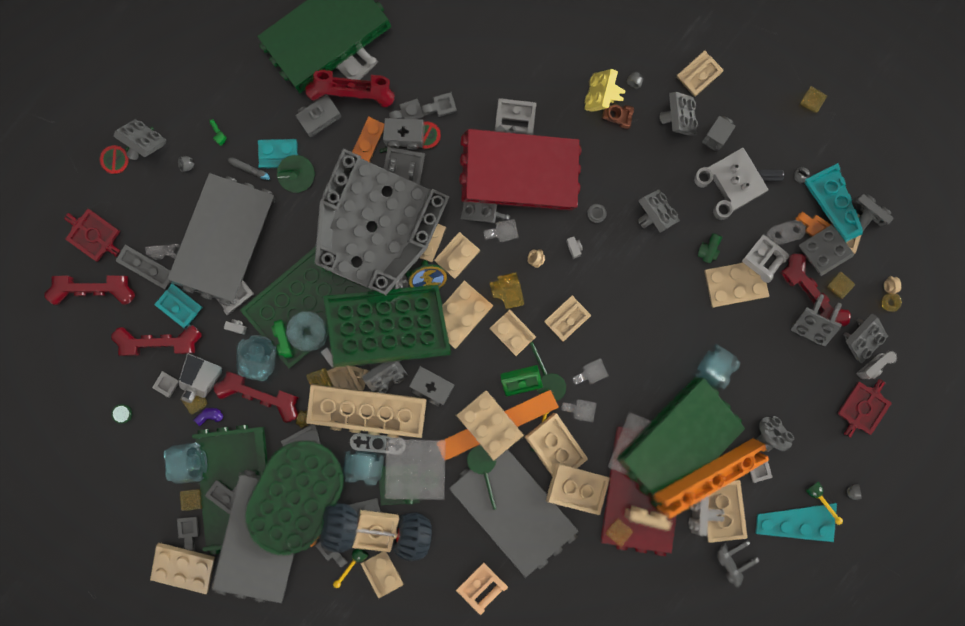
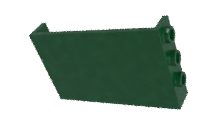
[257,0,391,94]
[616,377,745,509]
[192,425,268,554]

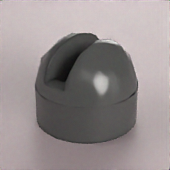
[626,72,643,89]
[178,156,194,172]
[794,167,810,183]
[847,484,862,500]

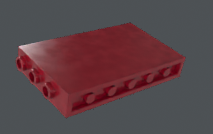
[459,129,581,210]
[600,425,677,556]

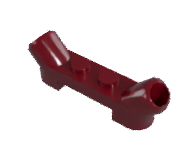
[305,70,395,107]
[781,254,851,327]
[44,276,135,305]
[111,325,202,356]
[214,371,299,423]

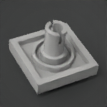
[689,496,724,536]

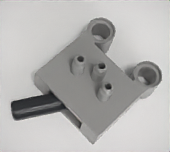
[694,148,784,220]

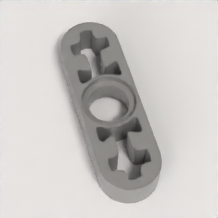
[350,433,406,454]

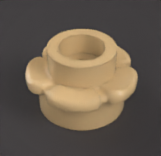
[528,249,545,268]
[884,276,901,295]

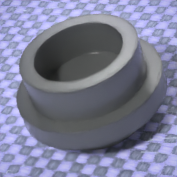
[587,204,607,223]

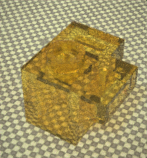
[490,272,524,309]

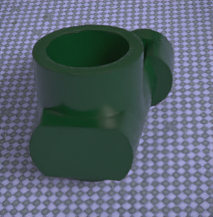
[697,233,723,263]

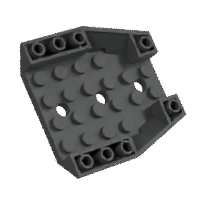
[315,149,449,295]

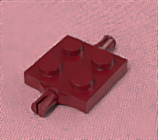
[64,209,121,262]
[837,379,892,438]

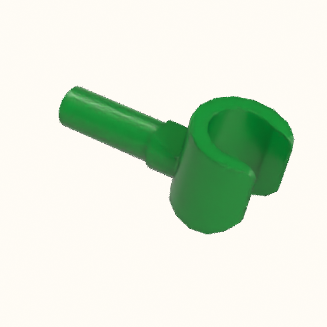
[209,119,227,146]

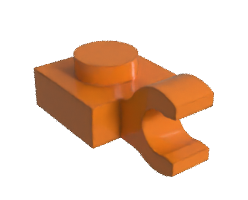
[795,212,831,237]

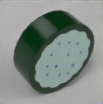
[111,404,132,424]

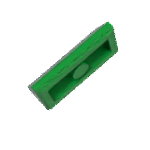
[501,365,543,397]

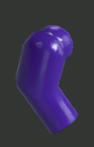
[193,408,223,426]

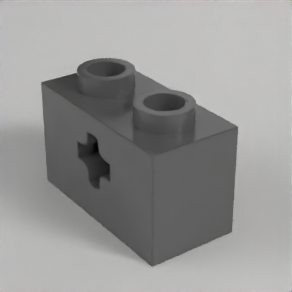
[702,116,735,152]
[383,118,425,150]
[409,366,455,406]

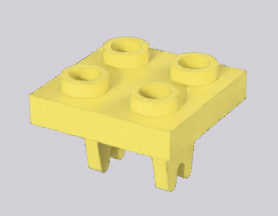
[585,69,625,112]

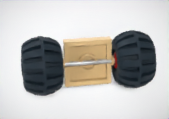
[319,503,432,561]

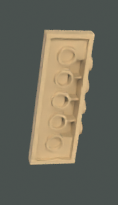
[306,384,427,438]

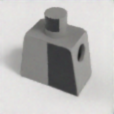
[179,353,222,403]

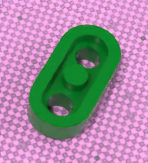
[271,319,293,358]

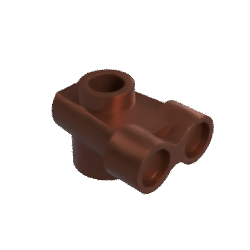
[602,105,634,129]

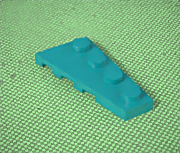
[805,163,863,242]
[755,503,837,542]

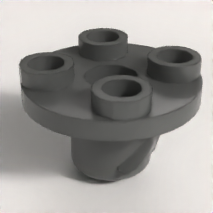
[756,416,794,452]

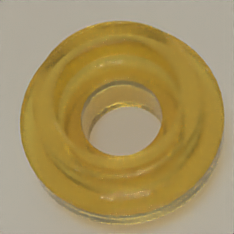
[882,293,902,312]
[296,410,309,429]

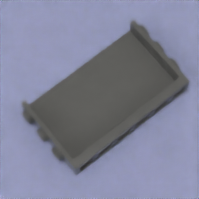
[168,173,276,306]
[449,449,578,578]
[212,470,294,603]

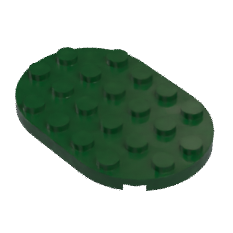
[245,441,343,555]

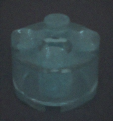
[286,312,328,352]
[236,335,276,381]
[696,344,740,389]
[164,443,207,484]
[343,451,384,485]

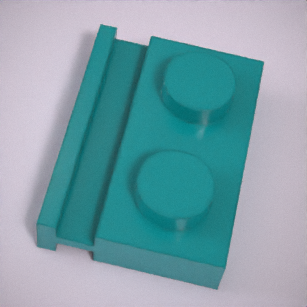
[258,139,297,169]
[155,283,203,329]

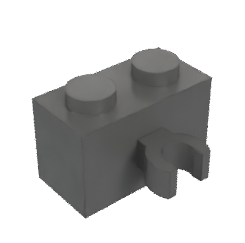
[295,95,341,137]

